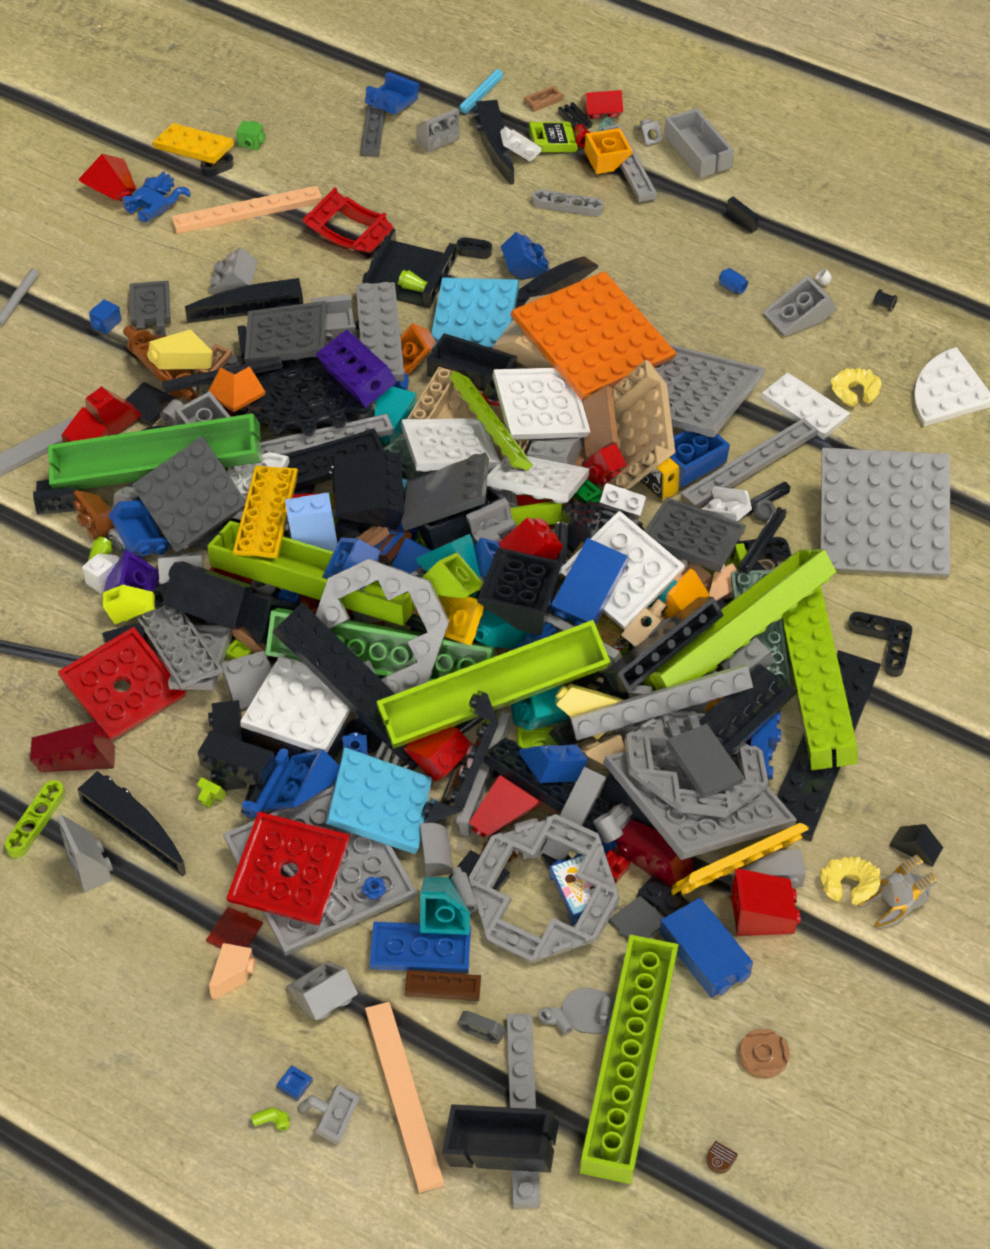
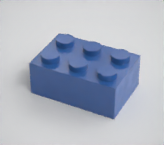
[669,431,730,488]

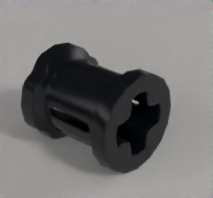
[873,289,898,312]

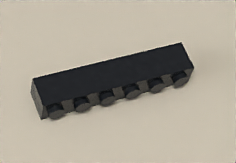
[603,597,724,692]

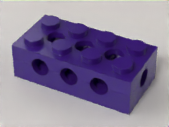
[315,329,397,408]

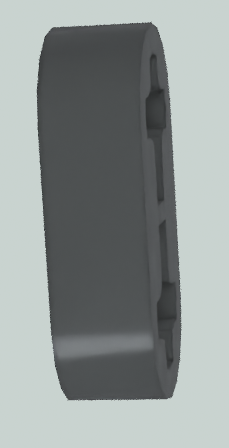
[457,1011,505,1044]

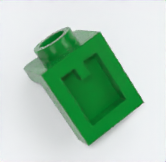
[573,479,602,504]

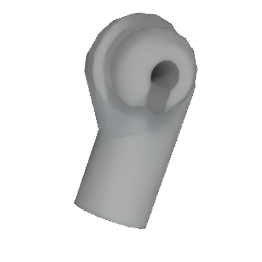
[538,1007,574,1035]

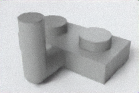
[298,1085,359,1144]

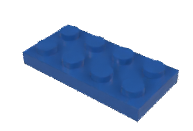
[370,922,471,974]

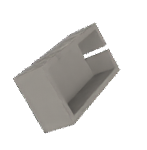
[664,108,734,178]

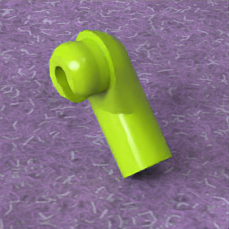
[251,1107,291,1131]

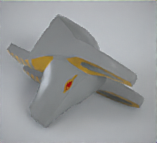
[859,855,938,929]

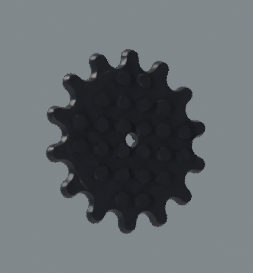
[228,357,370,436]

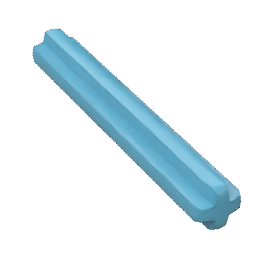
[459,69,503,114]

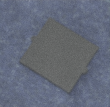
[609,896,663,940]

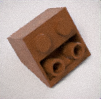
[73,490,115,540]

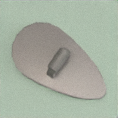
[562,988,616,1034]

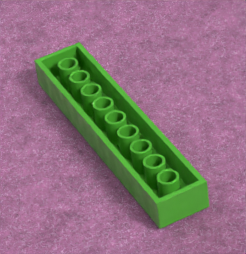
[265,608,496,681]

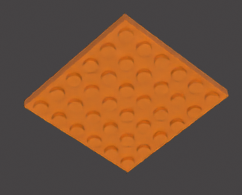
[510,271,677,400]

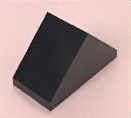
[890,824,943,867]

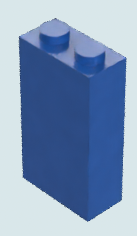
[551,538,628,626]
[659,897,753,998]

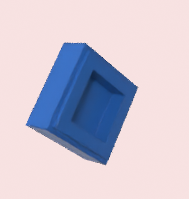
[277,1065,313,1101]

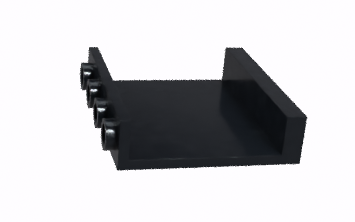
[362,229,457,308]

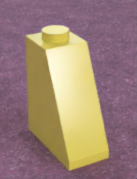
[147,329,213,369]
[555,684,624,740]

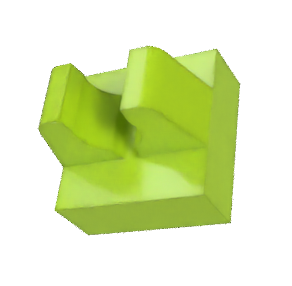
[197,777,227,808]

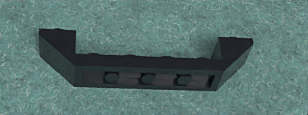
[421,690,499,823]

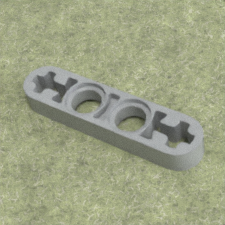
[532,190,604,216]

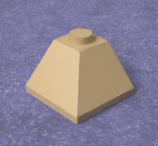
[575,735,626,772]

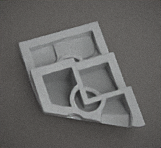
[466,498,516,544]

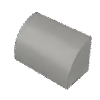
[420,823,453,876]

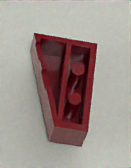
[30,721,115,772]
[615,819,695,895]

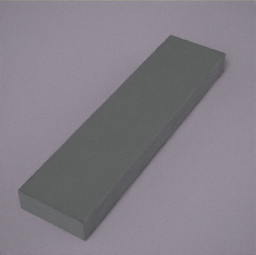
[361,104,386,157]

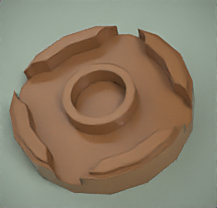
[739,1029,789,1078]

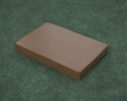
[582,386,618,459]

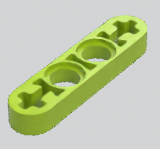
[5,780,65,858]

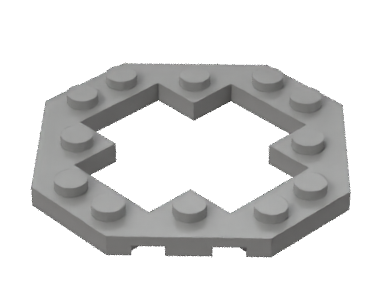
[316,558,450,694]
[624,710,769,818]
[469,814,620,963]

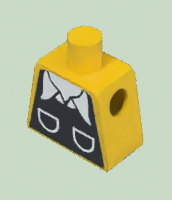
[640,458,679,501]

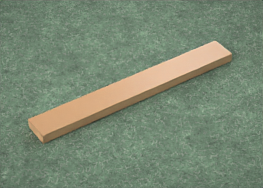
[365,1002,444,1193]

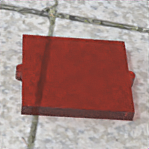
[206,907,263,948]

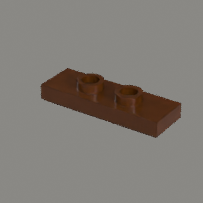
[405,970,481,1001]

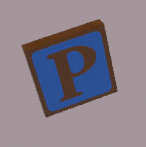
[374,530,412,562]

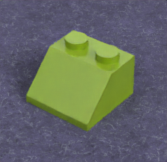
[422,552,483,598]

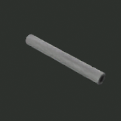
[0,269,39,327]

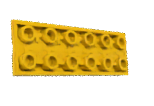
[233,466,298,558]
[671,823,809,895]

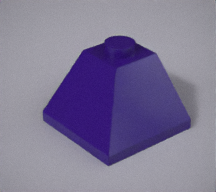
[104,550,159,592]

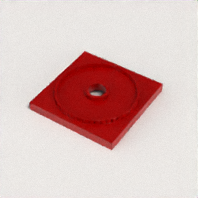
[58,627,186,741]
[226,811,350,926]

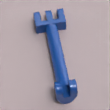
[242,749,289,818]

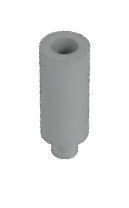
[450,867,478,914]

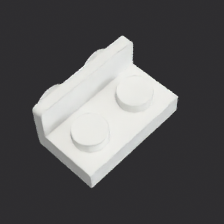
[500,127,542,162]
[598,483,646,520]
[702,487,752,521]

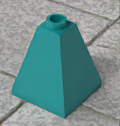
[374,387,418,446]
[474,609,526,649]

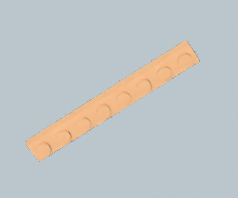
[172,186,322,234]

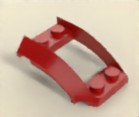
[302,187,394,254]

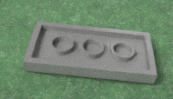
[168,625,233,690]

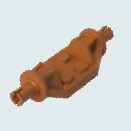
[123,325,199,402]

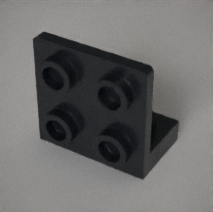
[33,480,76,515]

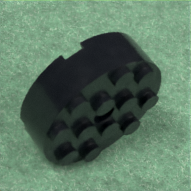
[560,501,645,551]

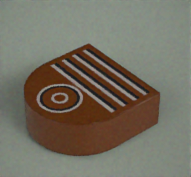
[706,1141,738,1174]

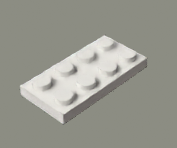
[761,372,850,440]

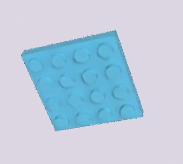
[431,278,519,349]
[325,748,432,854]

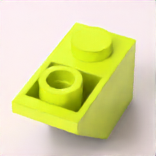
[103,585,155,624]

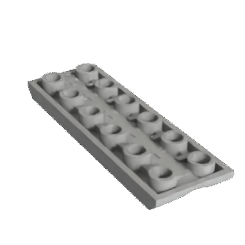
[136,605,223,690]

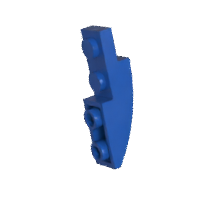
[751,710,781,781]

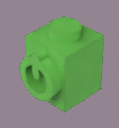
[236,121,266,150]

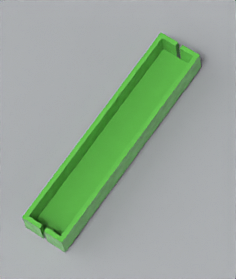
[48,414,262,490]

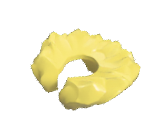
[831,367,882,408]
[820,856,881,906]

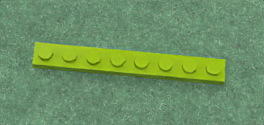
[449,371,533,471]

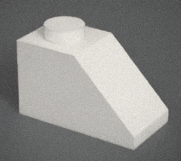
[82,554,120,594]

